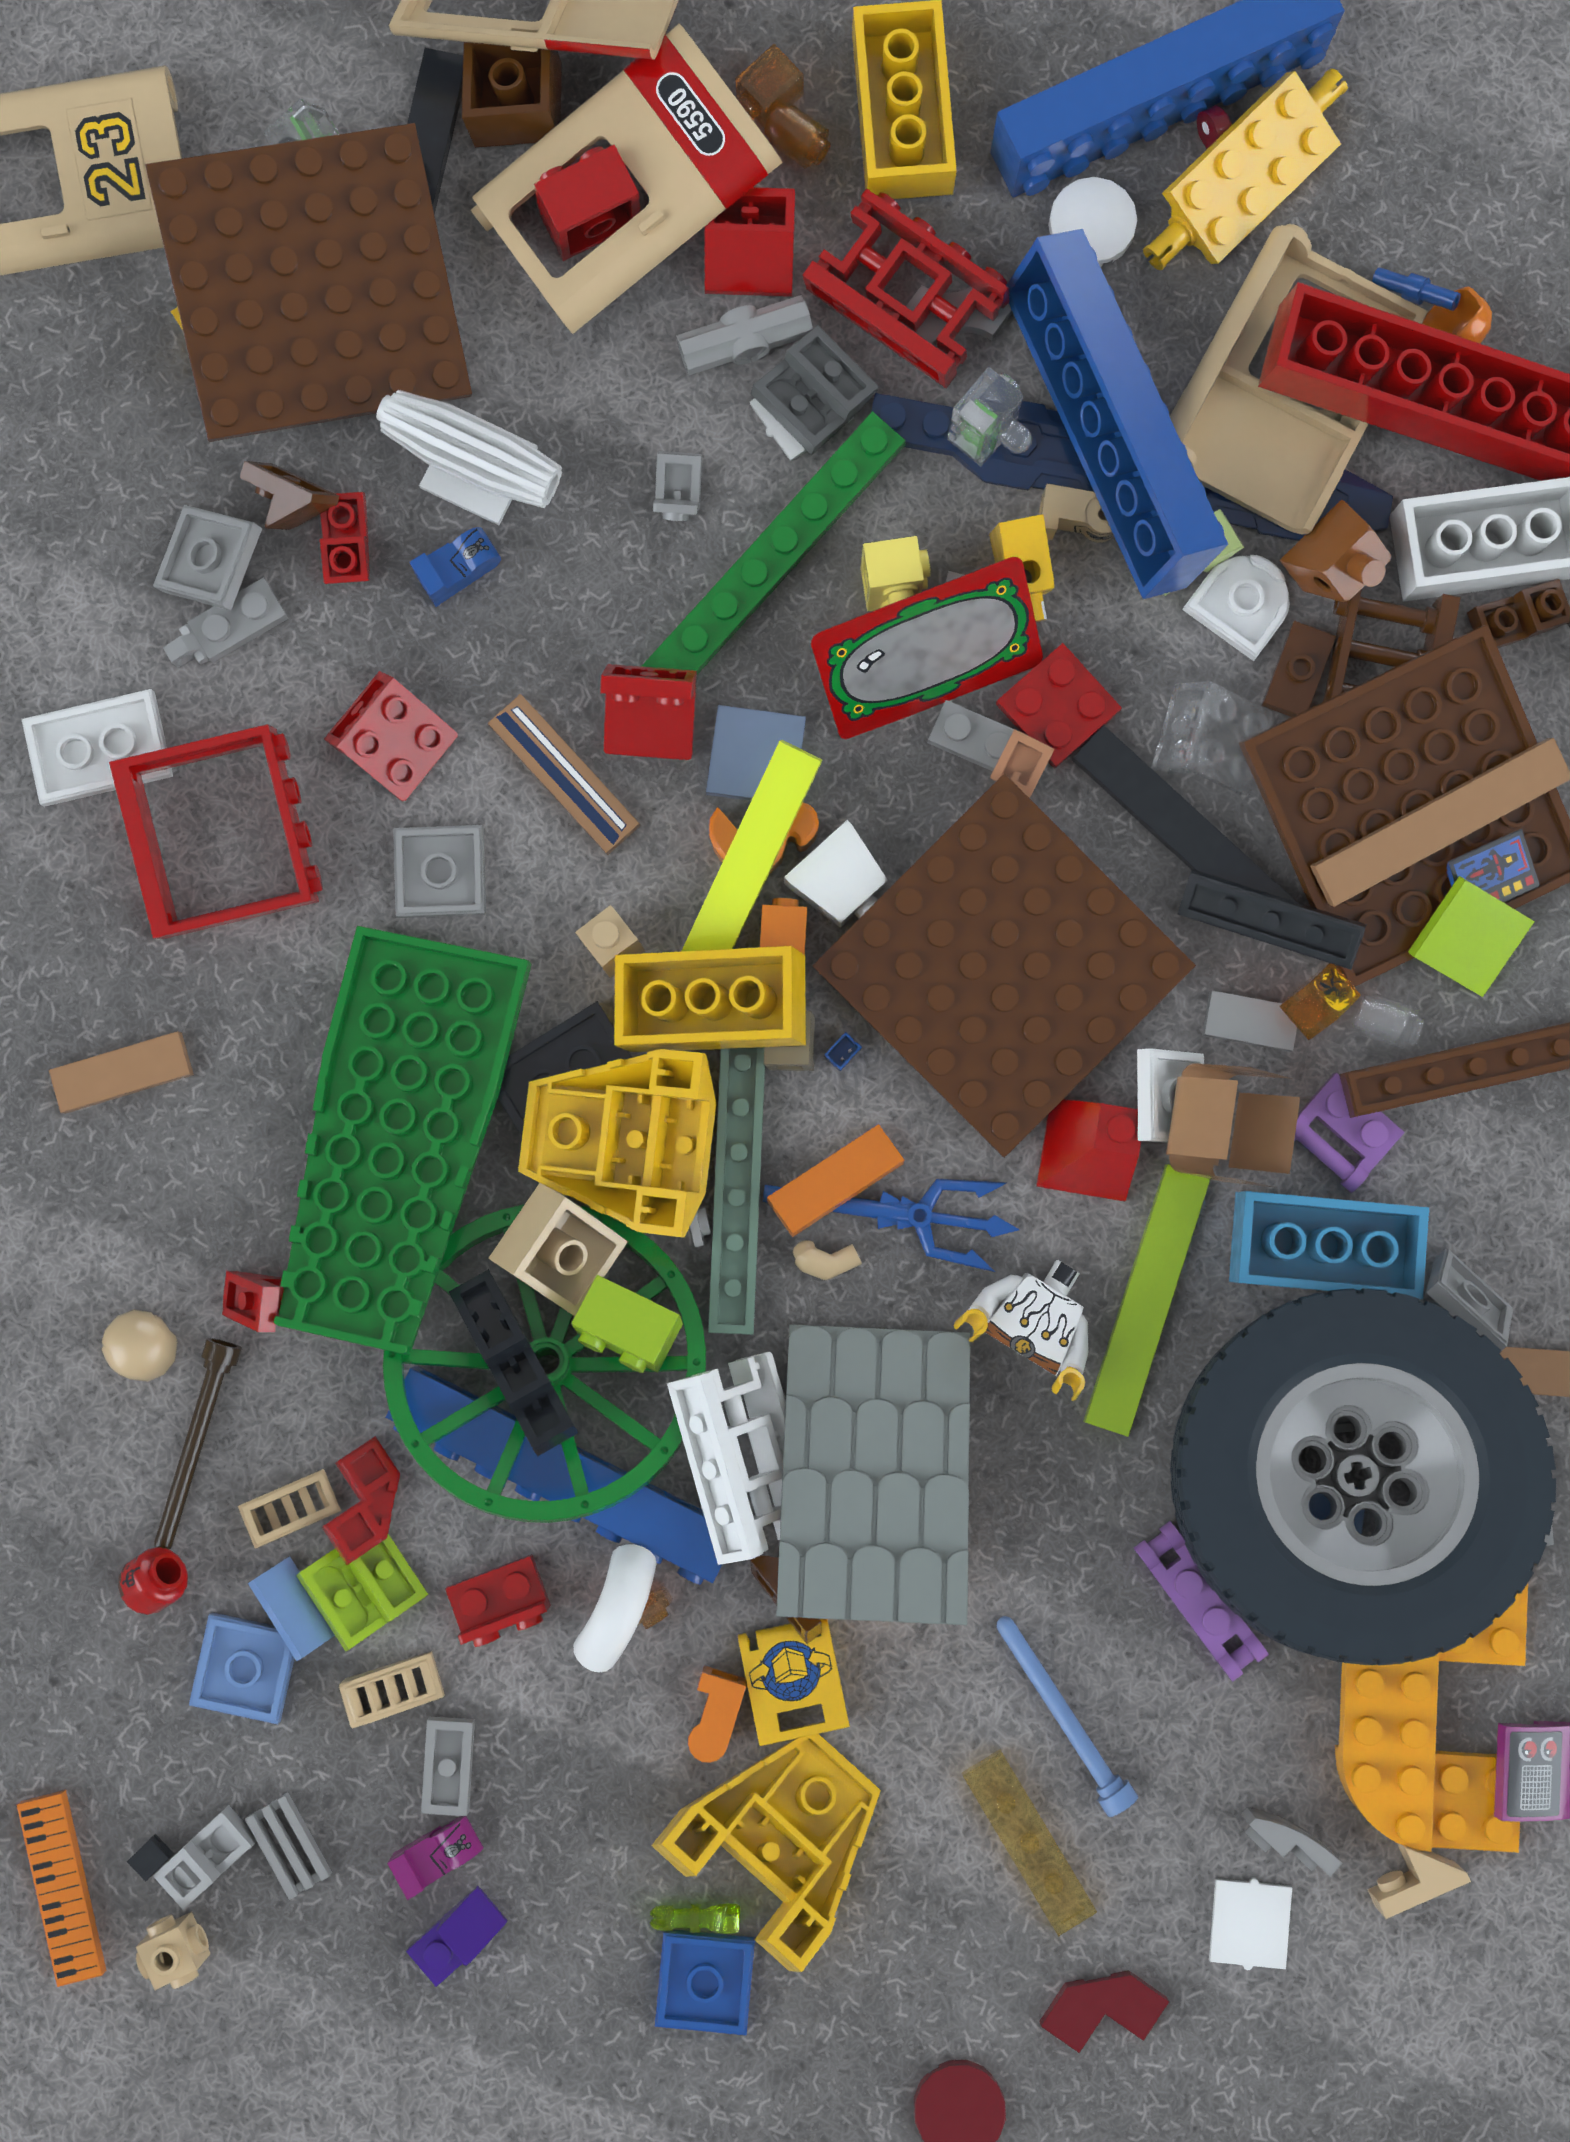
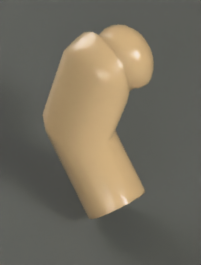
[793,1240,862,1280]

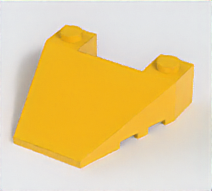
[651,1734,881,1972]

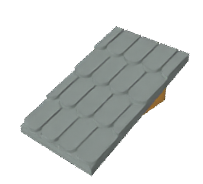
[776,1324,970,1625]

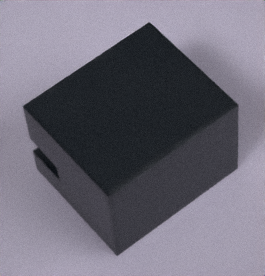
[127,1834,174,1882]

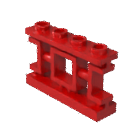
[802,189,1009,389]

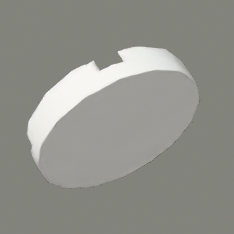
[1048,177,1137,266]

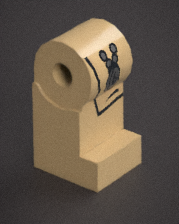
[1039,484,1114,542]

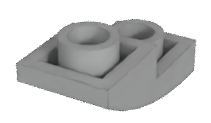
[1241,1808,1343,1877]

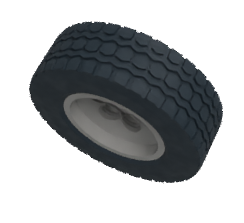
[1170,1288,1556,1665]

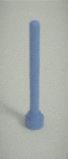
[996,1616,1138,1817]

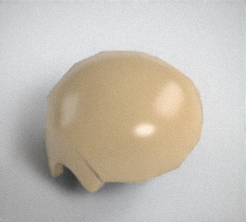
[102,1309,177,1382]

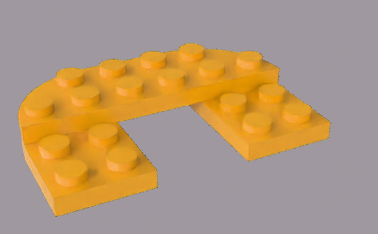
[1335,1583,1528,1853]

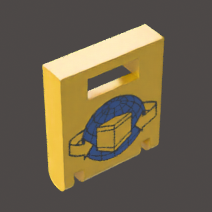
[738,1619,850,1746]

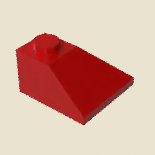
[1036,1099,1141,1202]

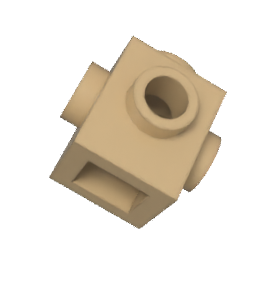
[136,1912,210,1990]

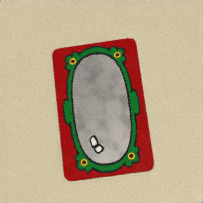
[811,557,1043,739]

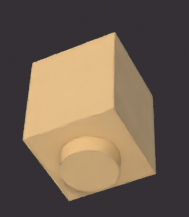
[575,905,645,978]

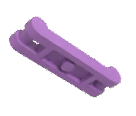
[1134,1521,1269,1682]

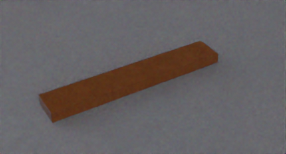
[1339,1022,1570,1118]

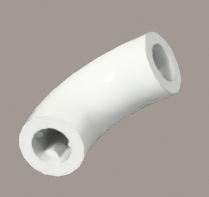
[574,1544,656,1672]

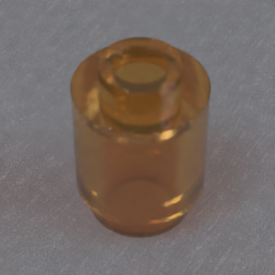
[764,103,831,169]

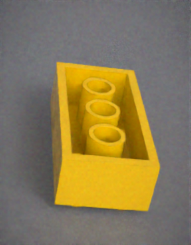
[852,0,957,199]
[614,946,806,1052]

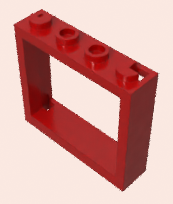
[109,724,323,939]

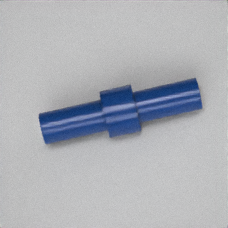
[1372,267,1461,311]

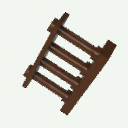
[1323,589,1461,702]

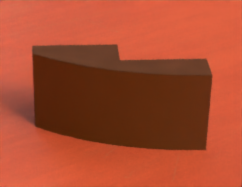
[1467,579,1570,648]

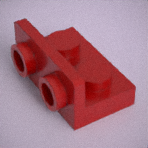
[445,1554,551,1647]

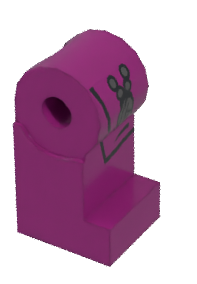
[387,1816,484,1901]

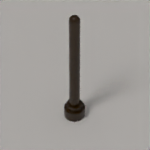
[154,1338,242,1549]

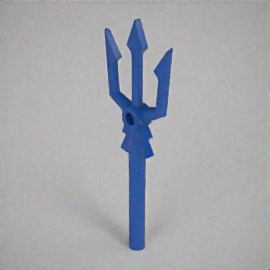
[763,1179,1019,1272]

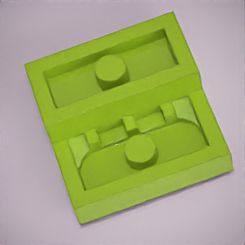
[296,1534,428,1652]

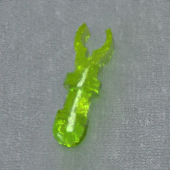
[650,1903,740,1934]

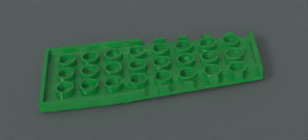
[274,926,532,1355]

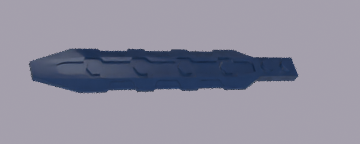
[871,393,1393,541]

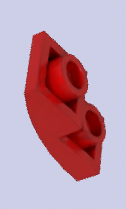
[320,492,370,584]

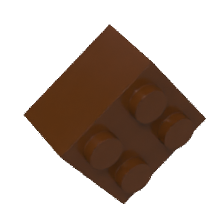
[462,42,562,148]

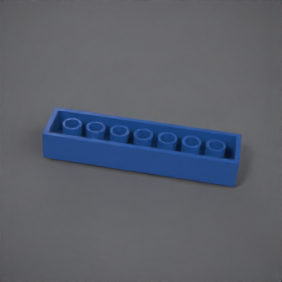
[990,0,1345,198]
[1006,229,1228,599]

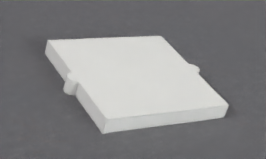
[1209,1877,1292,1970]

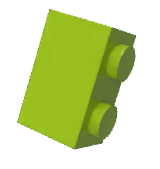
[571,1275,683,1373]

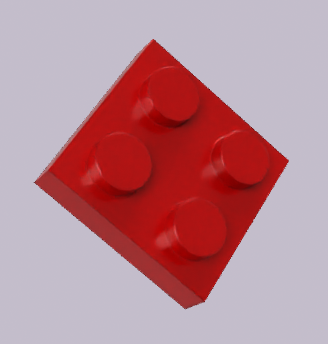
[996,643,1122,769]

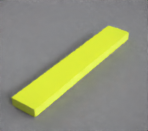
[681,740,823,951]

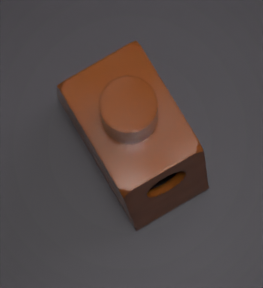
[1279,500,1391,602]

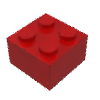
[534,144,640,261]

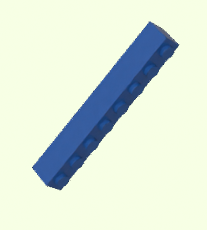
[385,1366,722,1585]

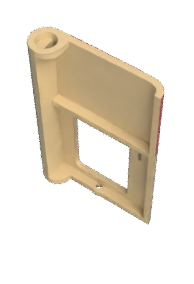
[389,0,679,59]

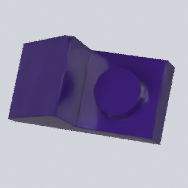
[406,1886,508,1987]

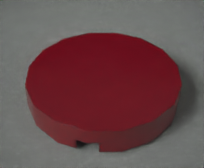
[914,2060,1006,2142]

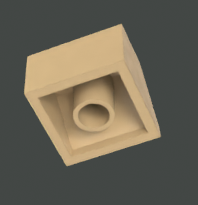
[488,1183,628,1316]

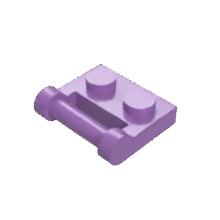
[1294,1073,1405,1193]

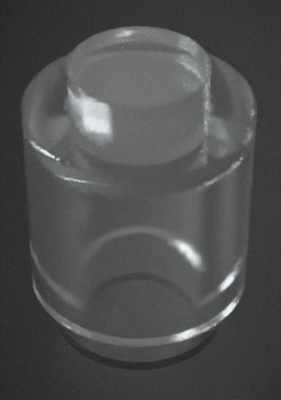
[1352,993,1424,1050]

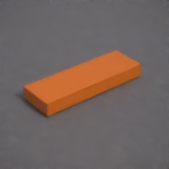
[767,1124,905,1237]

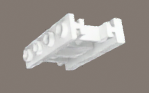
[667,1352,786,1565]

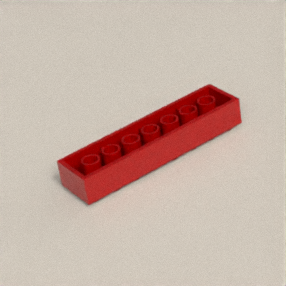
[1258,282,1570,481]

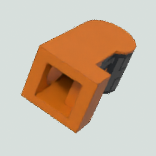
[688,1665,747,1763]

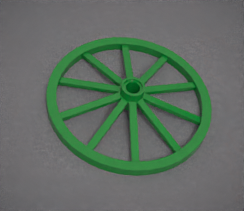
[383,1205,706,1523]

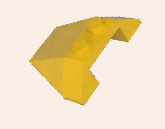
[518,1049,716,1238]

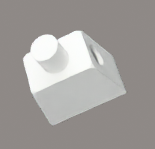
[784,820,887,927]

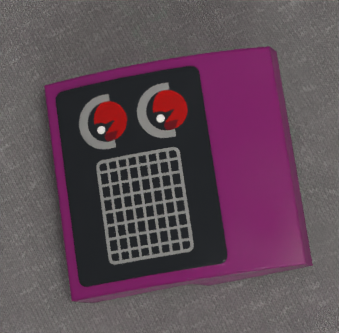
[1494,1721,1570,1822]

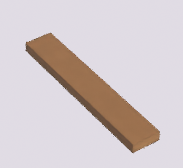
[1310,738,1570,907]

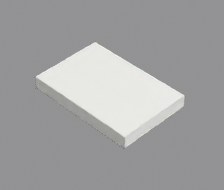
[21,689,173,807]

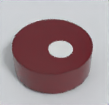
[1197,106,1232,150]

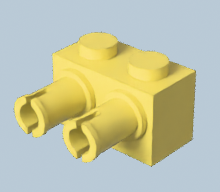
[861,536,930,612]

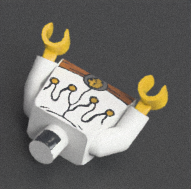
[954,1260,1089,1401]

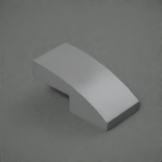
[153,1805,257,1910]

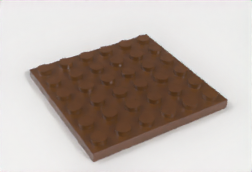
[145,123,472,442]
[1239,624,1570,988]
[812,773,1196,1158]

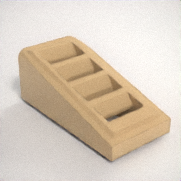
[238,1469,341,1549]
[339,1651,445,1729]

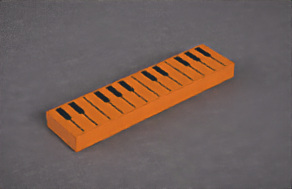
[17,1790,107,1987]

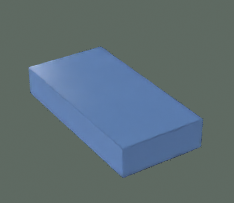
[248,1556,335,1661]

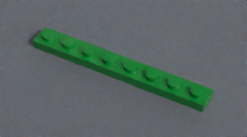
[641,411,905,675]

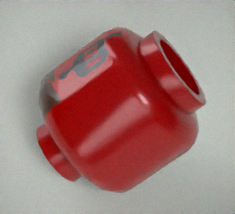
[118,1547,188,1615]

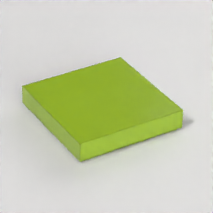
[1408,876,1535,997]

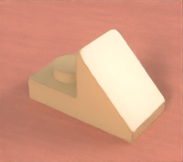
[1368,1843,1471,1919]

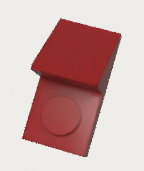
[222,1270,284,1332]

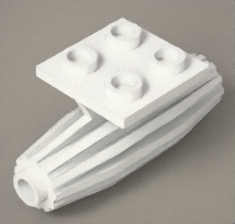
[376,390,562,525]

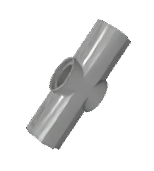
[676,295,813,376]

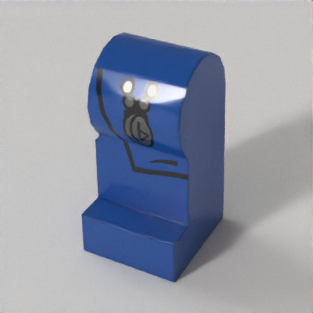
[409,527,501,607]

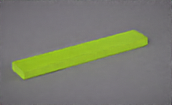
[1083,1164,1210,1437]

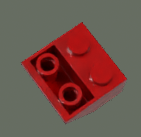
[705,187,795,297]

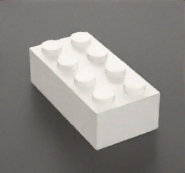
[1390,477,1570,602]

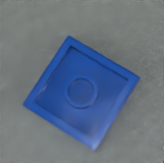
[655,1929,755,2035]

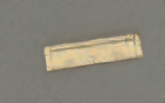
[962,1749,1098,1937]

